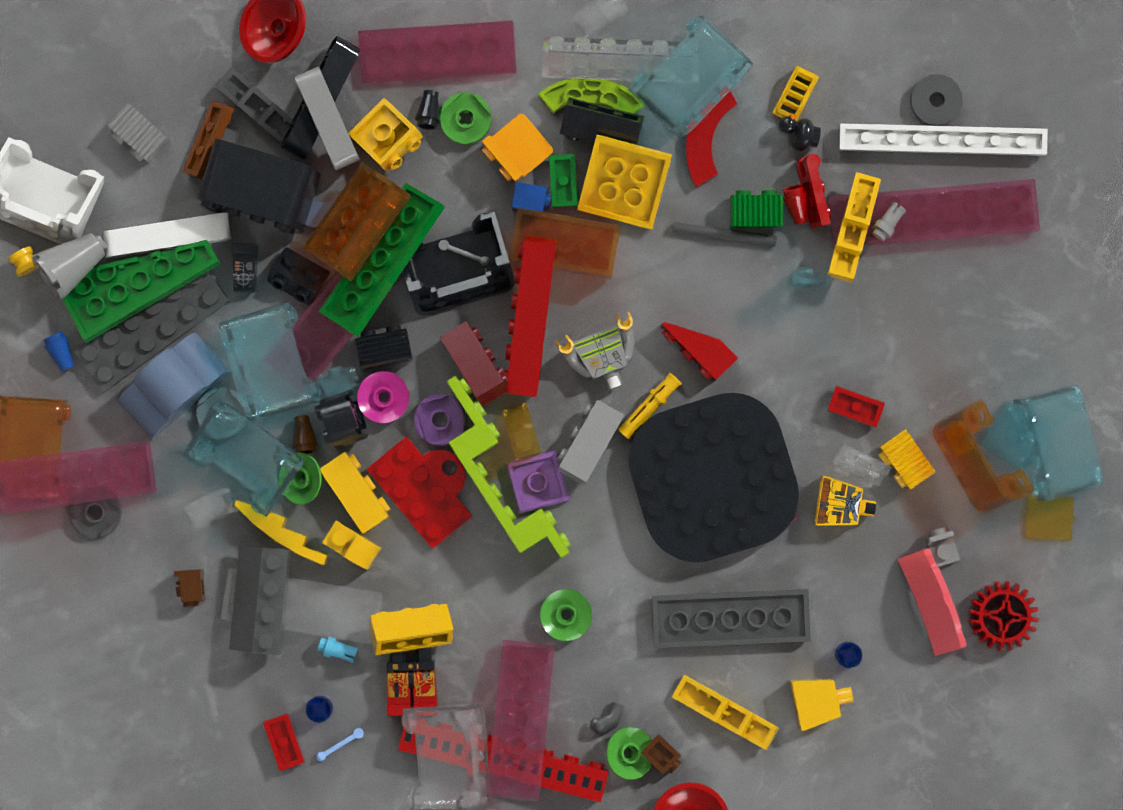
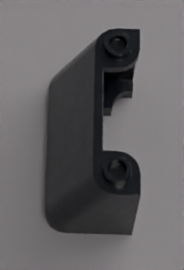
[403,212,515,315]

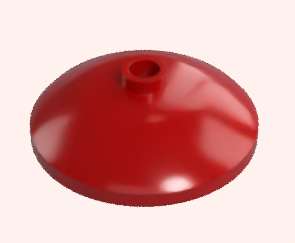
[239,0,306,63]
[653,782,728,810]

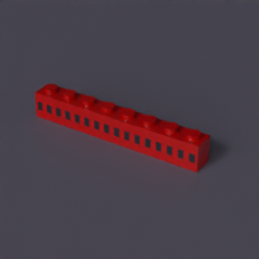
[398,715,609,802]

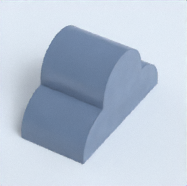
[118,332,230,440]

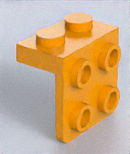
[482,114,553,184]

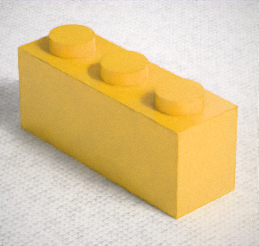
[320,452,391,534]
[369,604,454,655]

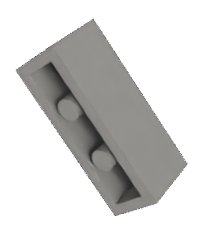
[556,400,624,486]

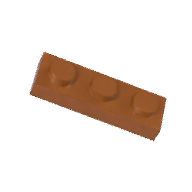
[182,101,234,180]

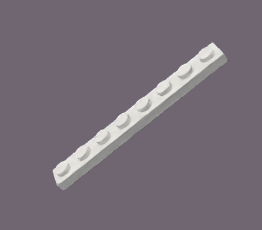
[839,123,1048,156]

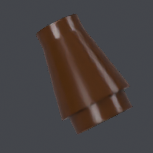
[292,415,318,454]

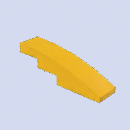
[827,172,881,283]
[234,500,329,565]
[672,674,779,750]

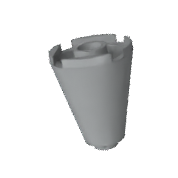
[31,233,107,300]

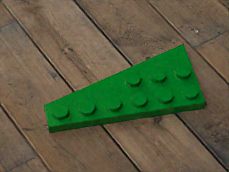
[62,240,221,343]

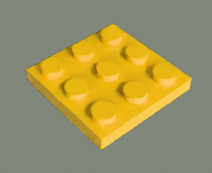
[577,134,672,230]

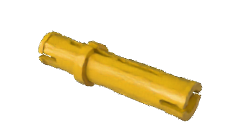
[617,372,682,440]

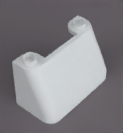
[0,137,104,244]

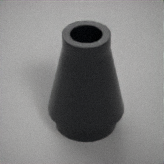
[415,90,440,130]

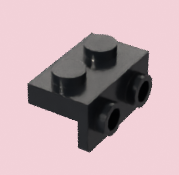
[267,247,330,306]

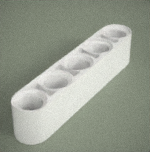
[102,213,231,259]

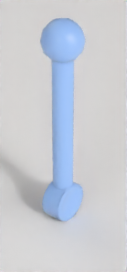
[316,728,364,762]

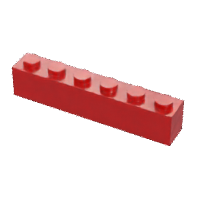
[504,236,557,397]

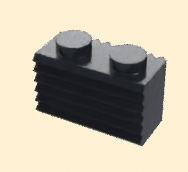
[355,325,413,370]

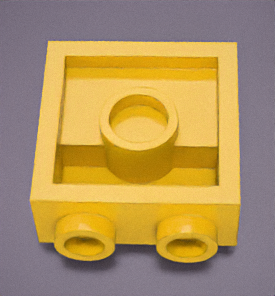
[348,98,423,173]

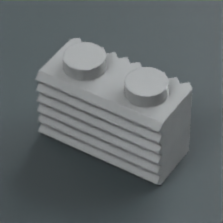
[107,103,169,162]

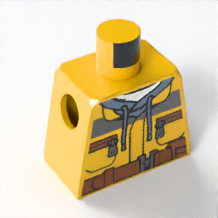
[813,476,876,526]

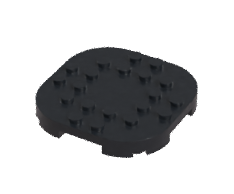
[629,393,799,562]

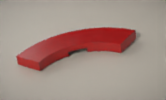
[686,82,738,187]

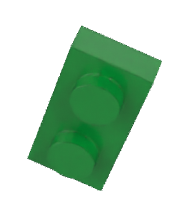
[549,154,578,208]

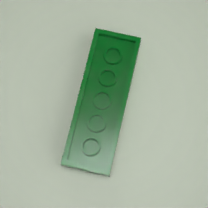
[319,183,445,337]

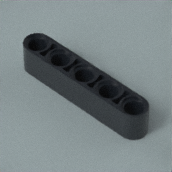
[281,36,360,160]

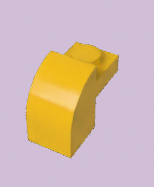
[322,520,382,570]

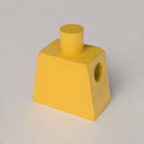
[790,679,854,731]

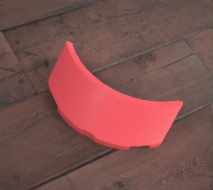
[897,548,967,656]

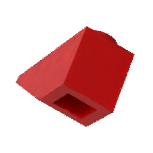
[661,322,738,381]

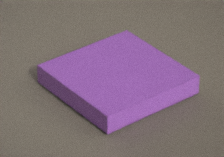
[506,450,569,514]

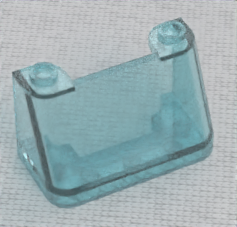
[628,15,753,137]
[219,303,321,422]

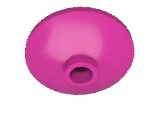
[357,371,409,423]

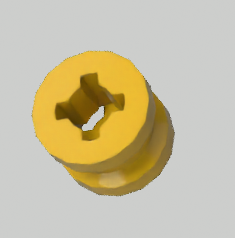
[8,246,40,277]

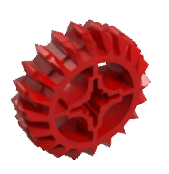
[968,581,1039,651]

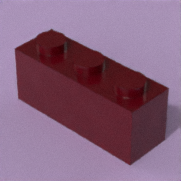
[440,321,509,407]

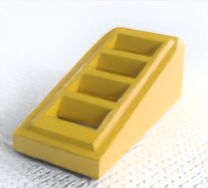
[772,65,819,121]

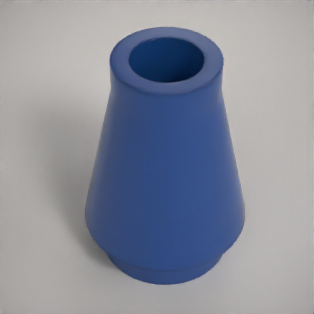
[43,331,75,371]

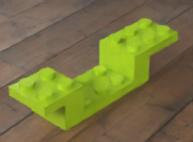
[447,376,571,558]

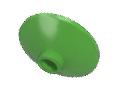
[280,452,322,504]
[540,589,592,641]
[606,727,653,780]

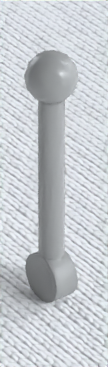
[439,240,490,266]

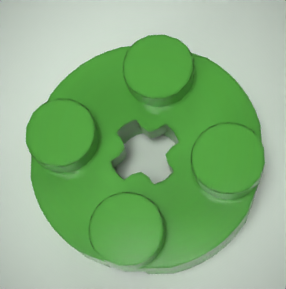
[440,93,492,146]

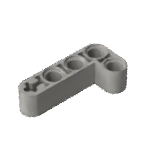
[295,66,360,170]

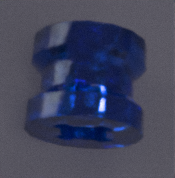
[835,641,863,668]
[306,695,333,723]

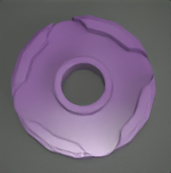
[414,394,466,446]

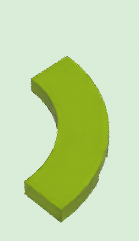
[537,76,646,115]

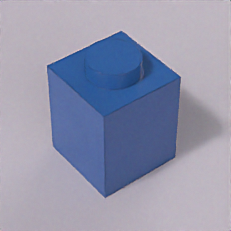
[512,182,551,215]

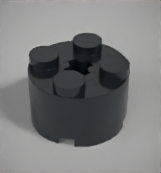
[315,389,368,449]

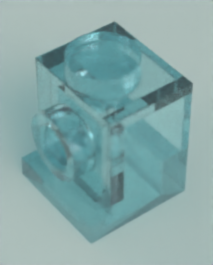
[317,366,360,397]

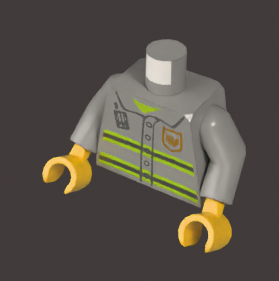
[555,312,635,390]

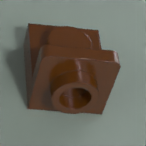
[641,734,682,775]

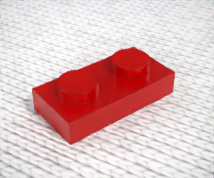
[827,386,885,428]
[263,713,305,771]

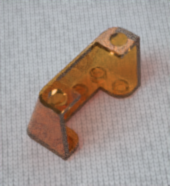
[933,399,1035,512]

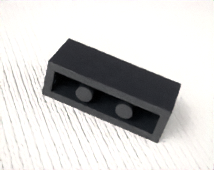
[559,97,644,145]

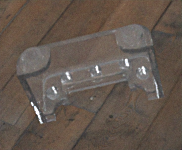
[402,703,490,810]

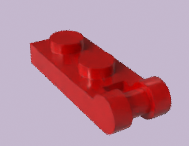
[796,153,831,229]

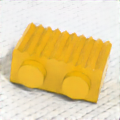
[878,429,936,490]

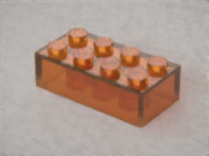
[303,163,411,281]
[509,208,621,279]

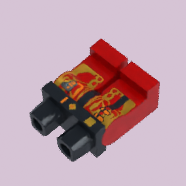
[387,647,438,716]

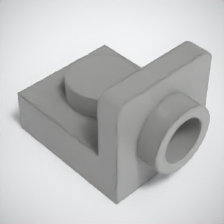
[925,527,960,567]

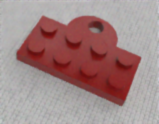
[367,436,472,549]

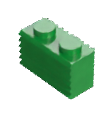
[730,190,783,228]

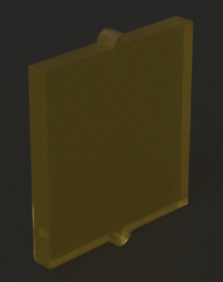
[1024,495,1075,540]

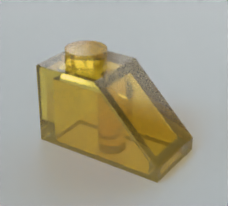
[502,403,541,460]

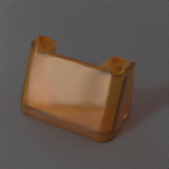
[0,396,71,503]

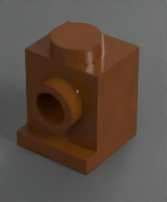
[174,569,205,607]

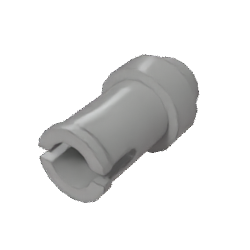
[872,202,906,241]

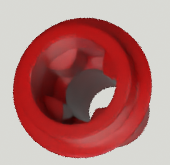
[783,184,809,225]

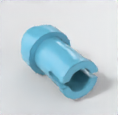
[317,636,358,663]

